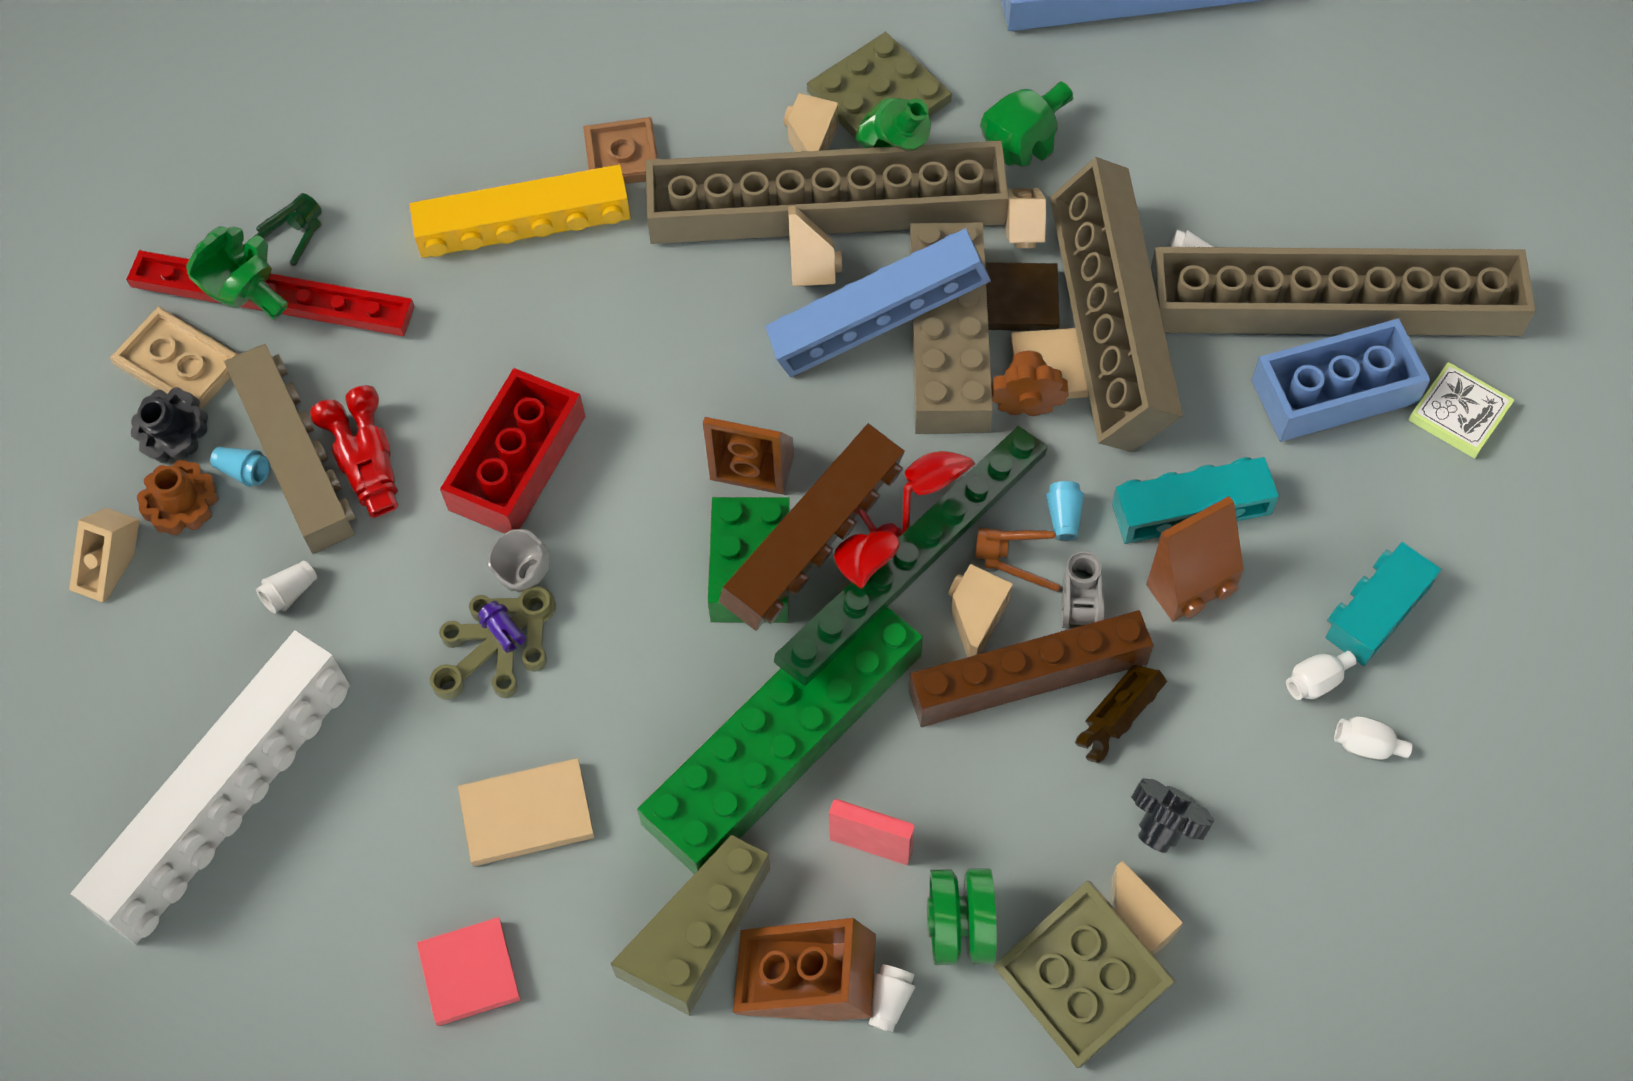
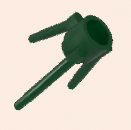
[243,193,322,266]

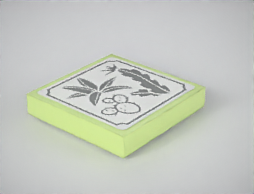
[1408,362,1514,459]

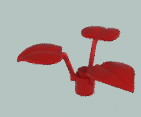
[834,451,975,588]

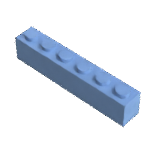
[765,228,991,378]

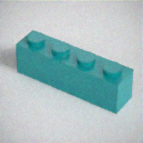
[1112,457,1279,544]

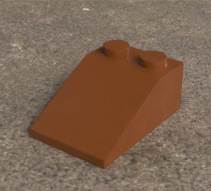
[703,417,794,495]
[1146,496,1244,622]
[733,918,876,1021]

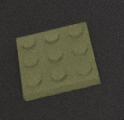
[807,32,952,138]
[993,881,1177,1068]

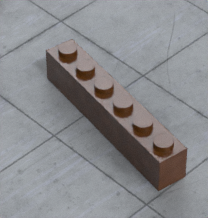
[719,423,905,631]
[909,610,1154,727]

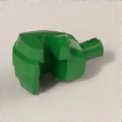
[980,81,1074,167]
[855,98,931,151]
[186,226,289,320]

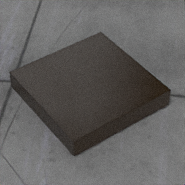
[985,262,1060,331]

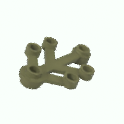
[430,586,556,700]

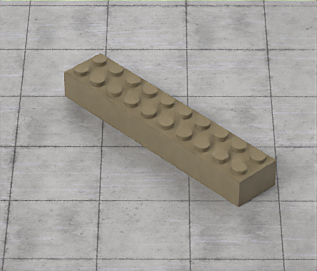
[646,141,1009,244]
[1151,247,1536,336]

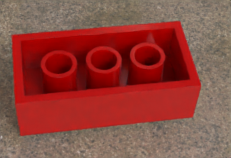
[440,368,586,534]

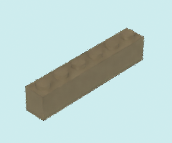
[224,343,356,554]

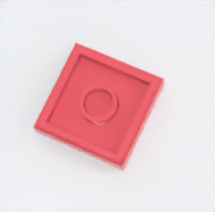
[829,799,915,866]
[417,917,521,1026]

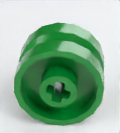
[927,868,997,965]

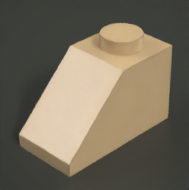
[784,93,839,152]
[1005,188,1046,248]
[788,206,842,286]
[69,508,140,603]
[948,564,1013,657]
[1111,861,1183,955]

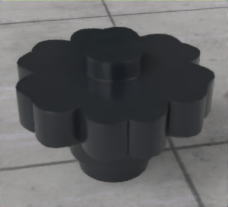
[131,387,208,463]
[1131,778,1214,853]

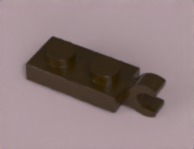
[1075,665,1168,763]

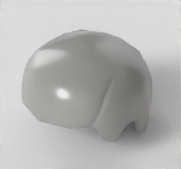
[487,529,550,592]

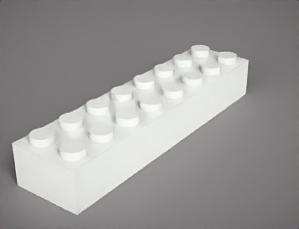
[70,630,350,945]

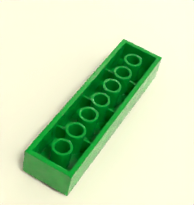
[637,607,923,874]

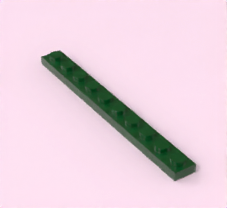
[774,426,1048,687]

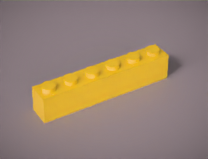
[409,164,631,258]

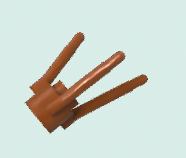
[976,527,1061,592]

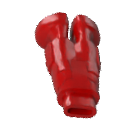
[310,385,398,518]

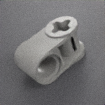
[1061,551,1104,628]

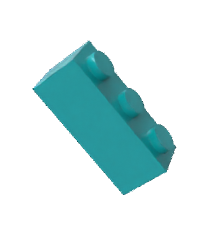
[1325,541,1442,667]

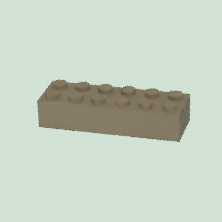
[909,222,993,434]

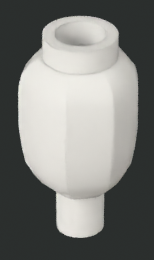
[1286,651,1356,700]
[1334,717,1412,760]

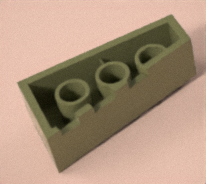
[610,835,770,1016]

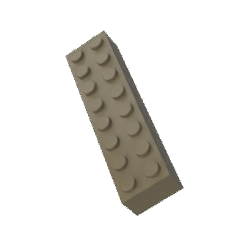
[1050,157,1183,452]

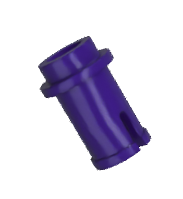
[478,601,526,653]

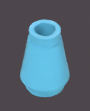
[210,446,270,486]
[1046,481,1084,541]

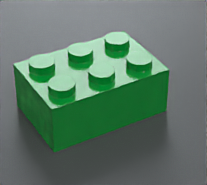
[708,497,790,623]

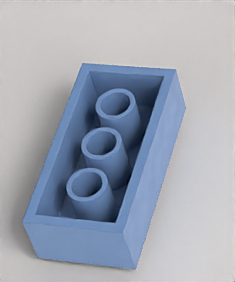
[1251,318,1430,442]

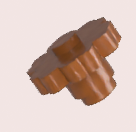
[991,350,1069,416]
[137,460,219,535]

